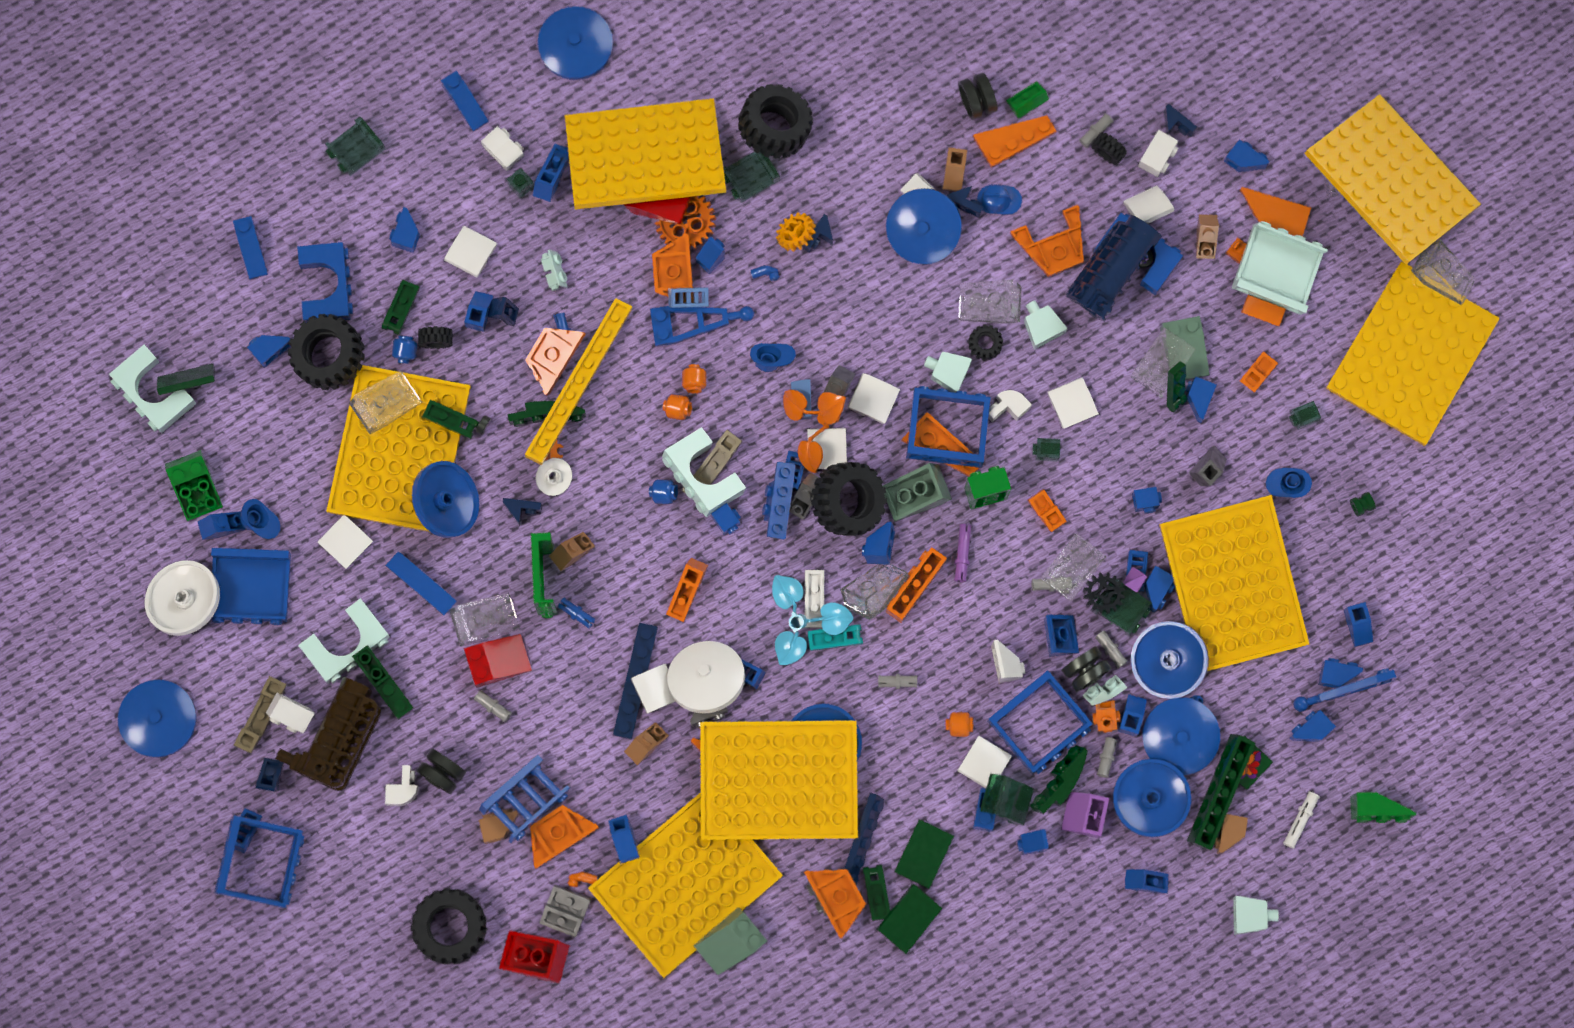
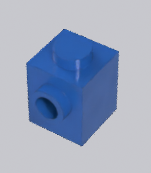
[1132,487,1162,514]
[711,503,741,535]

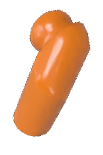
[568,872,597,887]

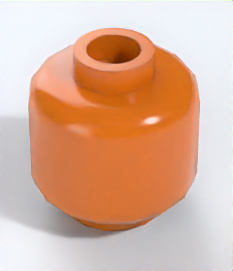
[682,364,706,394]
[663,394,692,420]
[945,712,973,737]

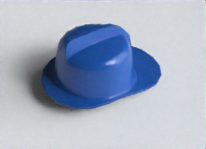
[977,184,1022,215]
[750,343,796,372]
[1266,468,1312,498]
[240,499,280,539]

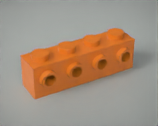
[885,547,947,623]

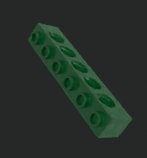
[1187,734,1256,851]

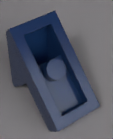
[1164,103,1197,137]
[947,186,983,218]
[803,214,833,253]
[487,297,519,326]
[503,498,542,526]
[255,758,284,792]

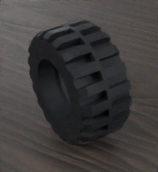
[738,84,813,159]
[288,314,365,390]
[811,462,887,536]
[411,888,487,965]

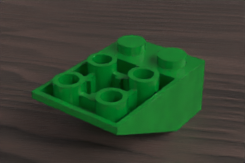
[165,450,223,521]
[1350,792,1416,823]

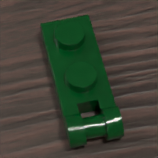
[381,280,420,335]
[1166,361,1187,412]
[422,400,479,440]
[863,864,890,921]

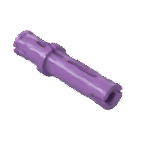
[954,524,972,583]

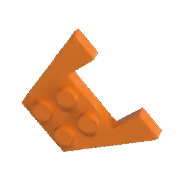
[1010,205,1084,277]

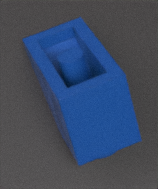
[247,335,290,368]
[1185,376,1216,423]
[862,522,895,565]
[1017,829,1049,855]
[1125,869,1169,894]

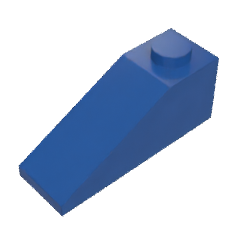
[441,70,489,132]
[533,143,569,202]
[233,216,268,279]

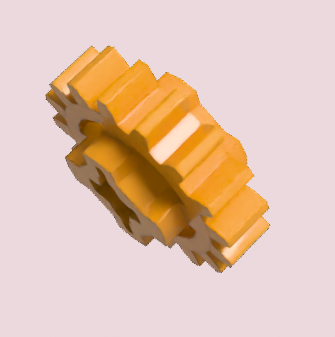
[776,212,816,252]

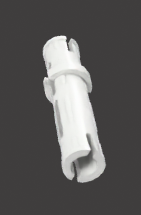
[1283,791,1320,849]

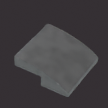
[539,885,591,938]

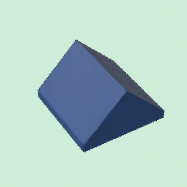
[1044,615,1079,657]

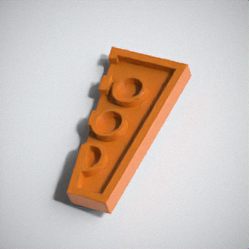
[972,115,1056,168]
[901,412,979,477]

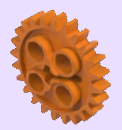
[655,196,716,250]

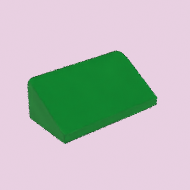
[1006,81,1049,119]

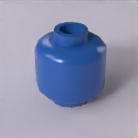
[392,335,418,364]
[649,479,678,504]

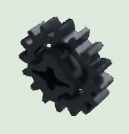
[1083,572,1125,615]

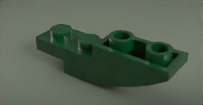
[507,401,586,427]
[352,645,414,720]
[1030,745,1088,814]

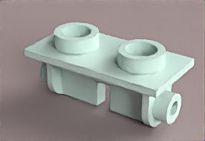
[541,250,568,291]

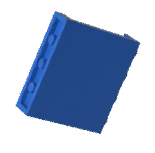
[211,548,291,625]

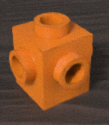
[1092,700,1121,732]

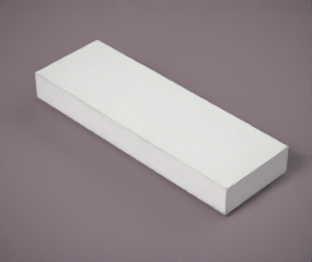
[805,570,824,628]

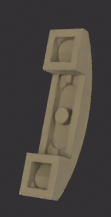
[682,429,742,494]
[234,676,287,754]

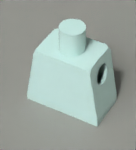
[1024,301,1067,349]
[924,352,972,393]
[1233,896,1279,935]

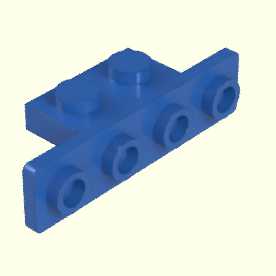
[762,462,796,540]

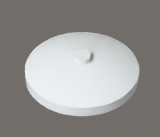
[145,561,220,636]
[667,641,745,713]

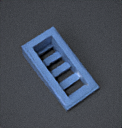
[668,287,709,308]

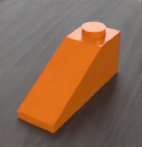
[666,558,708,622]

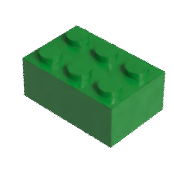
[964,466,1011,510]

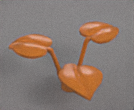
[783,389,846,473]

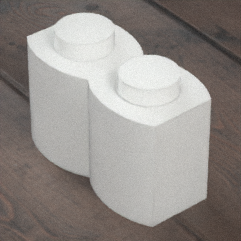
[481,126,524,171]

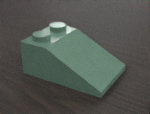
[1160,316,1210,380]
[883,463,952,522]
[693,907,767,975]

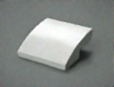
[1123,186,1174,224]
[444,226,497,277]
[847,373,900,424]
[1047,377,1098,429]
[807,428,847,469]
[317,515,373,569]
[631,664,676,714]
[958,736,1012,790]

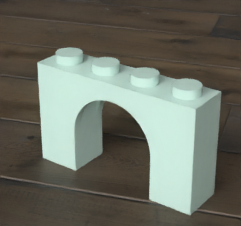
[109,345,196,434]
[662,427,746,517]
[298,598,390,684]

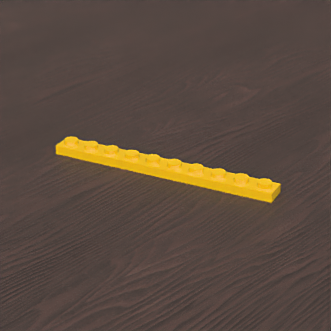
[525,298,632,465]

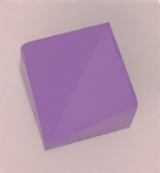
[1122,567,1147,592]

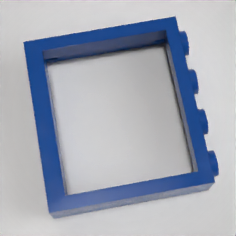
[906,386,990,468]
[987,670,1093,774]
[214,816,304,908]

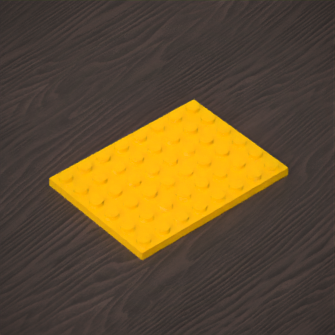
[1304,94,1481,265]
[565,98,726,210]
[1326,261,1500,446]
[326,365,471,532]
[1159,495,1309,671]
[700,721,858,840]
[588,792,783,978]

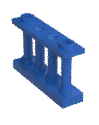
[479,755,570,843]

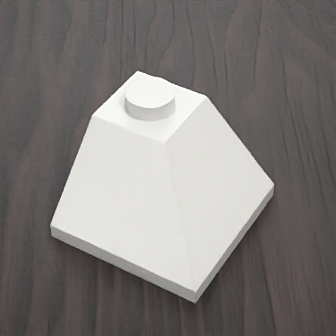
[991,640,1025,684]

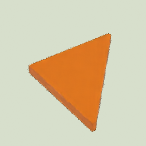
[1240,187,1311,236]

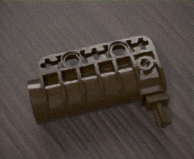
[275,677,381,791]

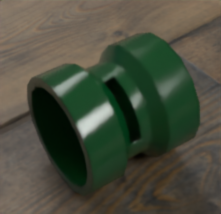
[1350,492,1376,517]

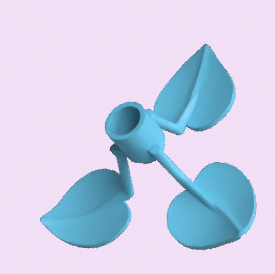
[772,575,854,665]

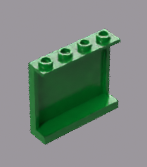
[531,533,557,618]

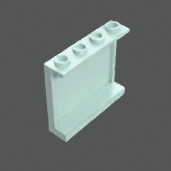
[1232,221,1328,315]

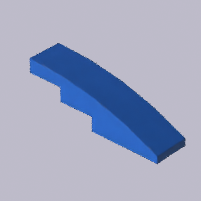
[385,551,457,616]

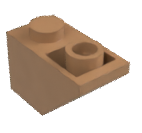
[942,147,967,191]
[1196,214,1219,259]
[549,532,595,571]
[624,722,669,765]
[479,808,519,844]
[1214,814,1248,854]

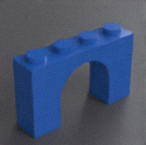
[1093,213,1183,295]
[297,242,354,323]

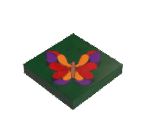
[1239,736,1273,791]

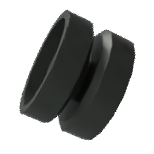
[958,72,998,120]
[1062,646,1112,692]
[416,748,467,795]

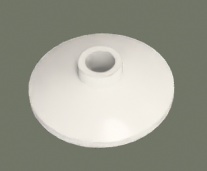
[536,458,572,496]

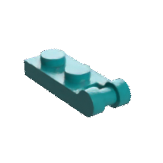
[807,625,863,651]

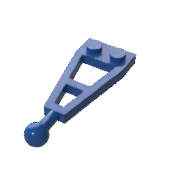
[650,306,754,347]
[1293,668,1396,712]

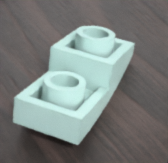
[1083,675,1127,705]

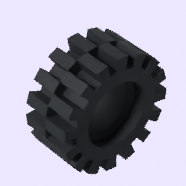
[1091,132,1127,166]
[968,324,1003,361]
[418,326,453,349]

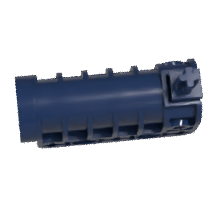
[1066,215,1162,322]

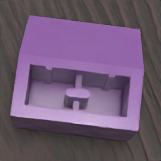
[1061,792,1109,838]

